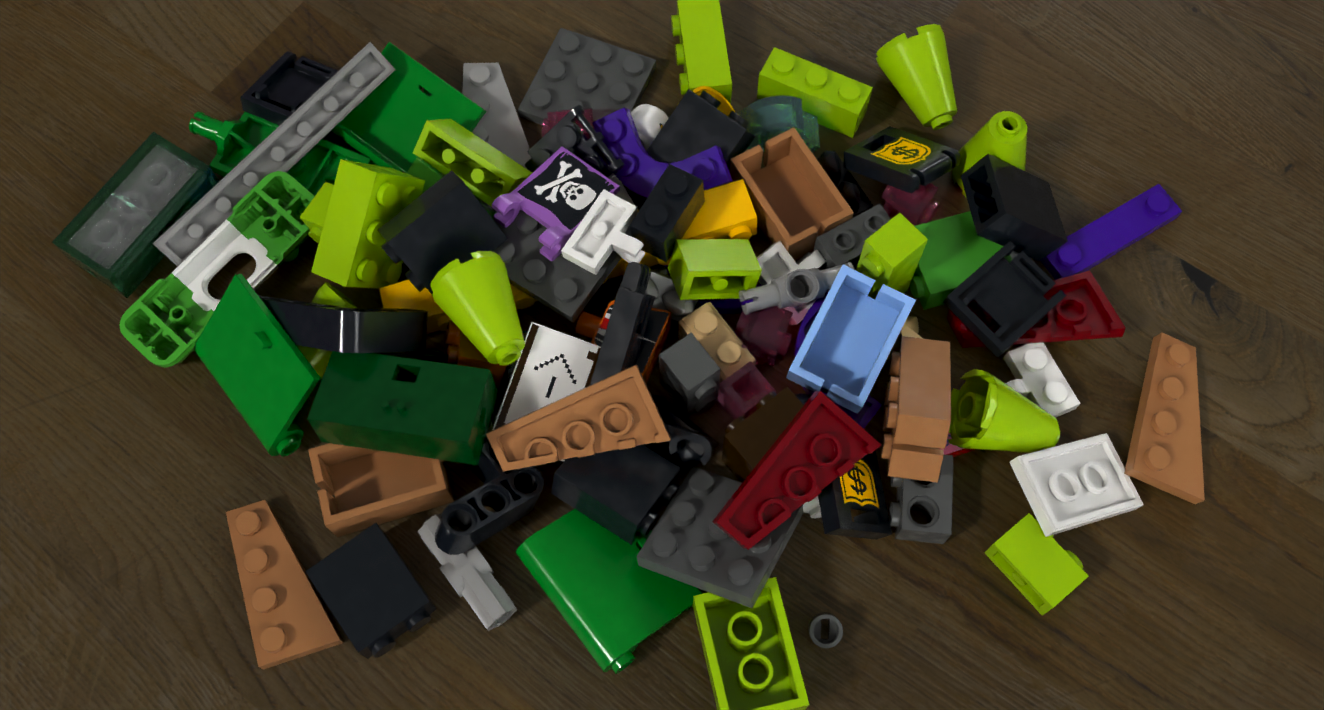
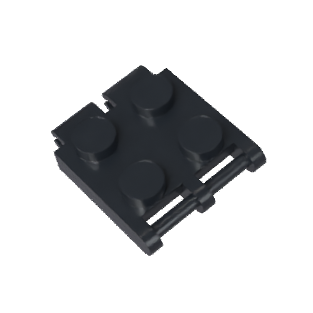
[525,105,625,179]

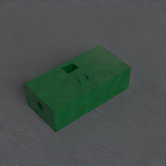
[307,351,498,465]

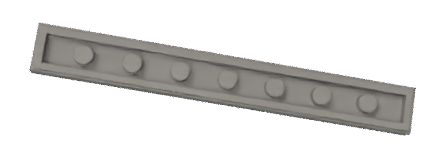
[153,42,396,267]

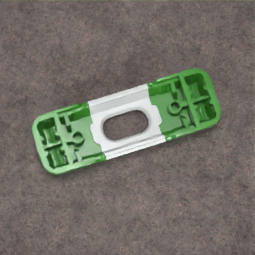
[119,171,315,368]

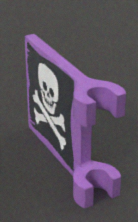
[492,147,620,262]

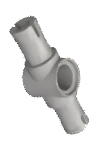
[739,262,854,315]

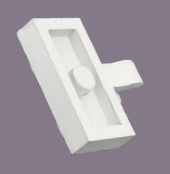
[561,189,645,275]
[757,241,826,325]
[1003,342,1080,418]

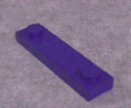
[1040,184,1182,280]

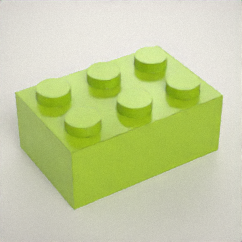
[311,159,425,288]
[693,577,809,710]

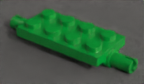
[189,111,374,196]

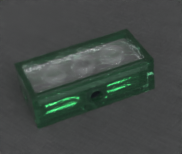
[52,132,219,298]

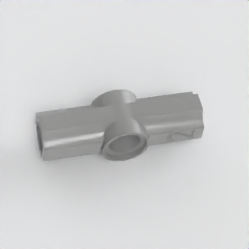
[418,512,517,631]

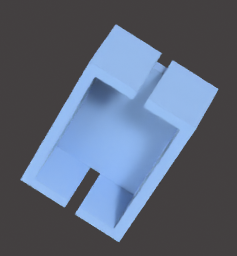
[786,264,916,414]

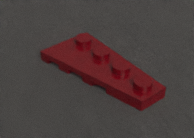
[947,270,1126,348]
[712,391,881,550]

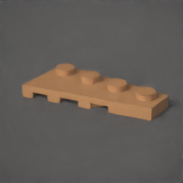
[1124,333,1205,504]
[486,364,671,472]
[226,500,344,670]

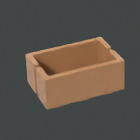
[729,127,854,261]
[881,336,951,483]
[308,443,454,537]

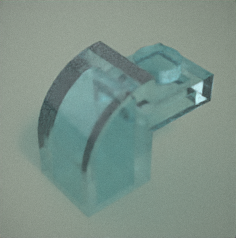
[737,95,820,155]

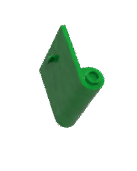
[331,42,486,173]
[194,274,321,457]
[516,509,702,674]

